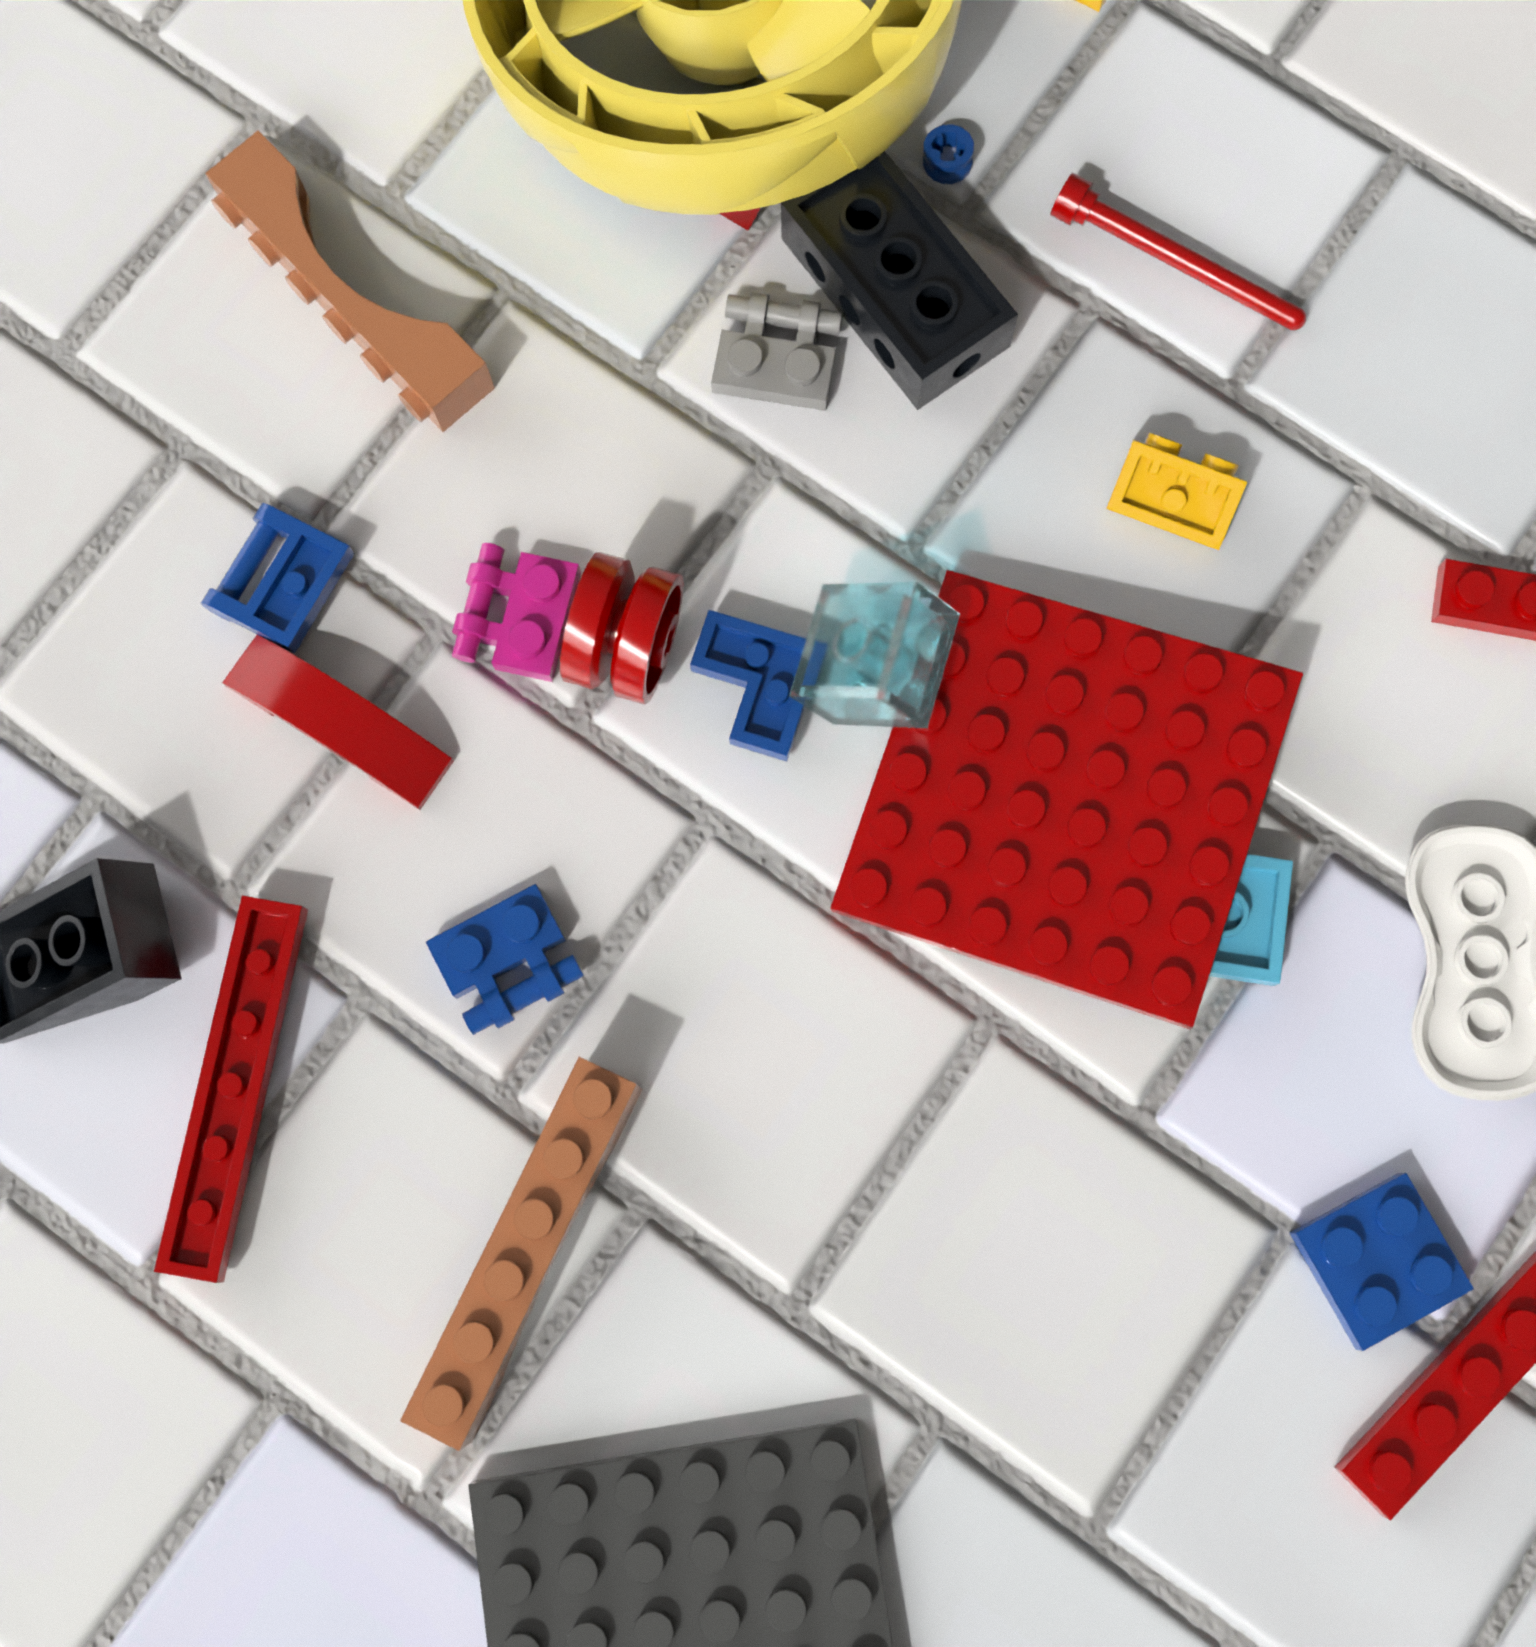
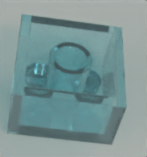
[789,582,960,728]

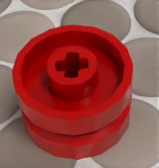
[560,552,684,705]

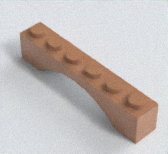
[205,130,495,432]
[400,1057,643,1451]

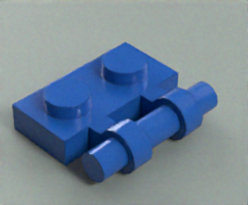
[426,884,584,1035]

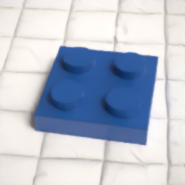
[1290,1172,1474,1351]

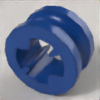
[923,125,974,184]

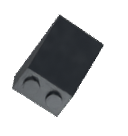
[0,858,182,1044]

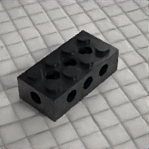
[781,151,1018,410]

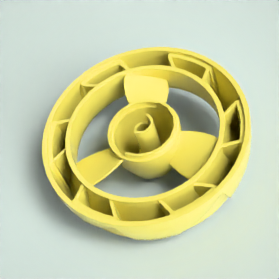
[463,0,962,215]

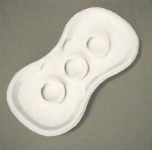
[1405,824,1536,1101]

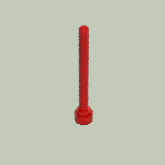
[1050,172,1307,330]

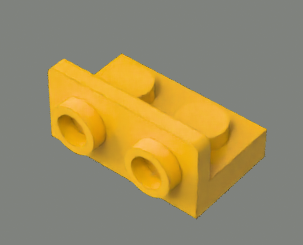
[1106,432,1247,550]

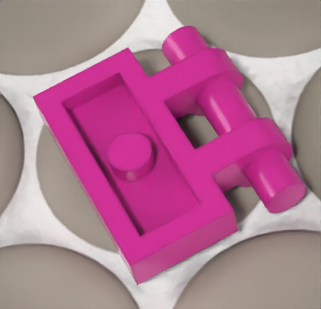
[452,543,581,682]

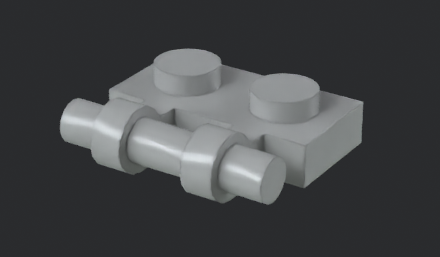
[711,292,843,411]

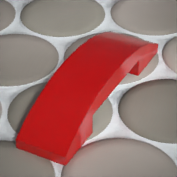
[222,635,454,810]

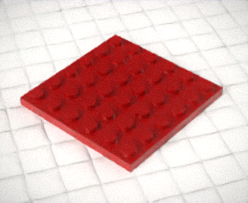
[830,570,1303,1030]

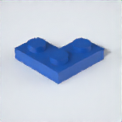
[690,610,824,762]

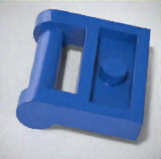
[201,503,355,654]

